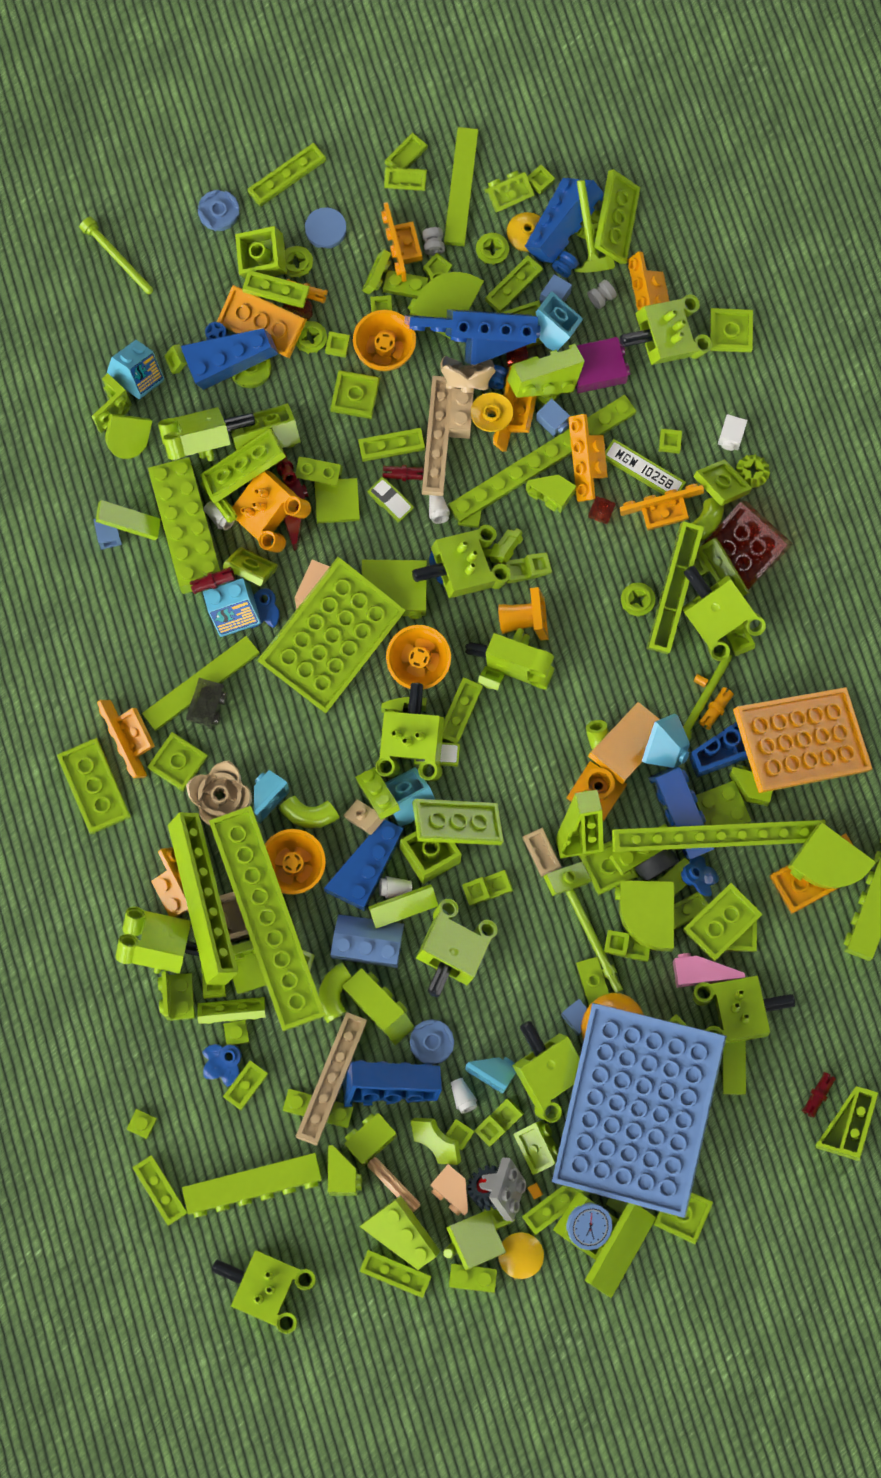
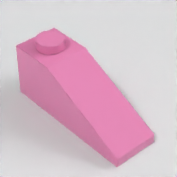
[673,953,745,988]

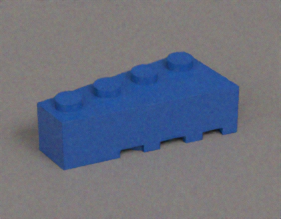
[525,178,604,263]
[181,328,278,390]
[689,722,748,778]
[648,767,714,859]
[324,820,404,912]
[343,1060,442,1107]

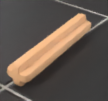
[367,1157,421,1212]

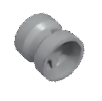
[422,227,445,255]
[587,280,617,309]

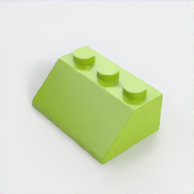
[230,403,301,450]
[328,1145,362,1196]

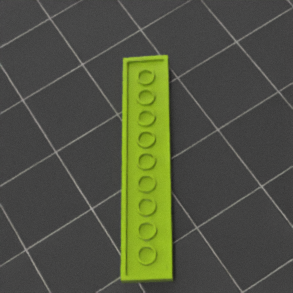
[209,806,326,1032]

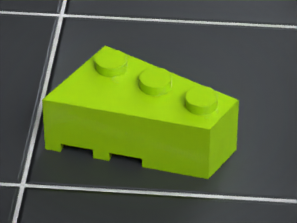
[507,344,585,398]
[556,790,604,858]
[342,968,415,1046]
[815,1086,878,1161]
[359,1195,441,1270]

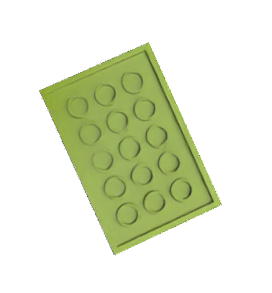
[257,557,406,714]

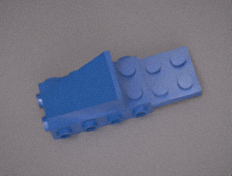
[404,309,541,365]

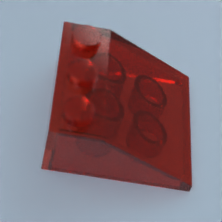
[703,501,793,591]

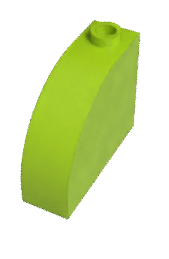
[408,272,484,339]
[362,560,427,619]
[787,823,876,889]
[615,880,674,951]

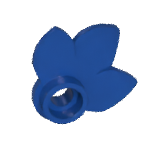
[250,588,280,628]
[681,856,719,896]
[202,1044,242,1087]

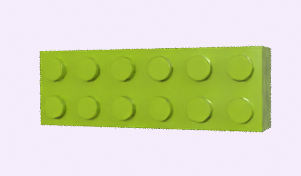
[148,457,220,594]

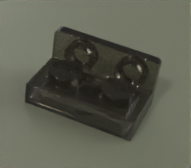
[186,678,228,730]

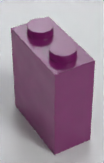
[568,337,630,394]

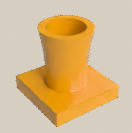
[498,587,549,641]
[566,761,627,822]

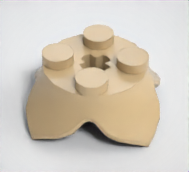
[440,356,495,393]
[187,761,252,825]

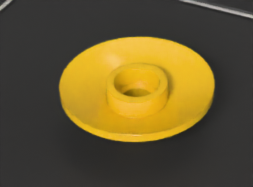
[507,212,540,252]
[470,393,513,432]

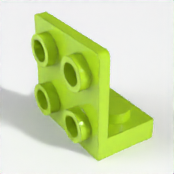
[92,373,132,433]
[232,940,267,994]
[158,971,195,1021]

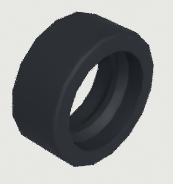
[635,849,679,881]

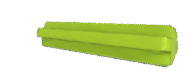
[201,481,238,523]

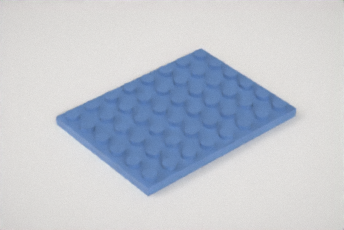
[552,1003,726,1218]

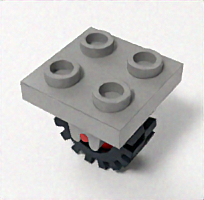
[467,1157,526,1221]

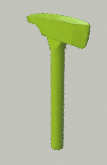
[575,180,615,273]

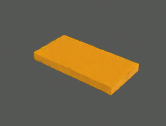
[217,285,307,358]
[588,702,660,784]
[769,833,853,915]

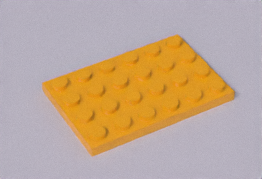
[733,687,873,793]

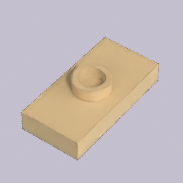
[343,799,385,835]
[522,827,561,877]

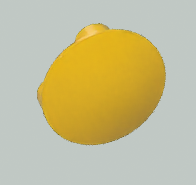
[498,1232,544,1279]

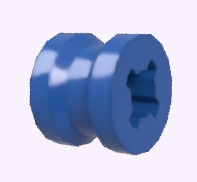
[552,251,579,278]
[205,322,227,340]
[488,365,508,389]

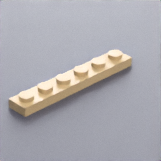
[422,376,452,496]
[296,1012,367,1146]

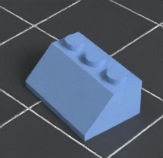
[331,914,404,968]

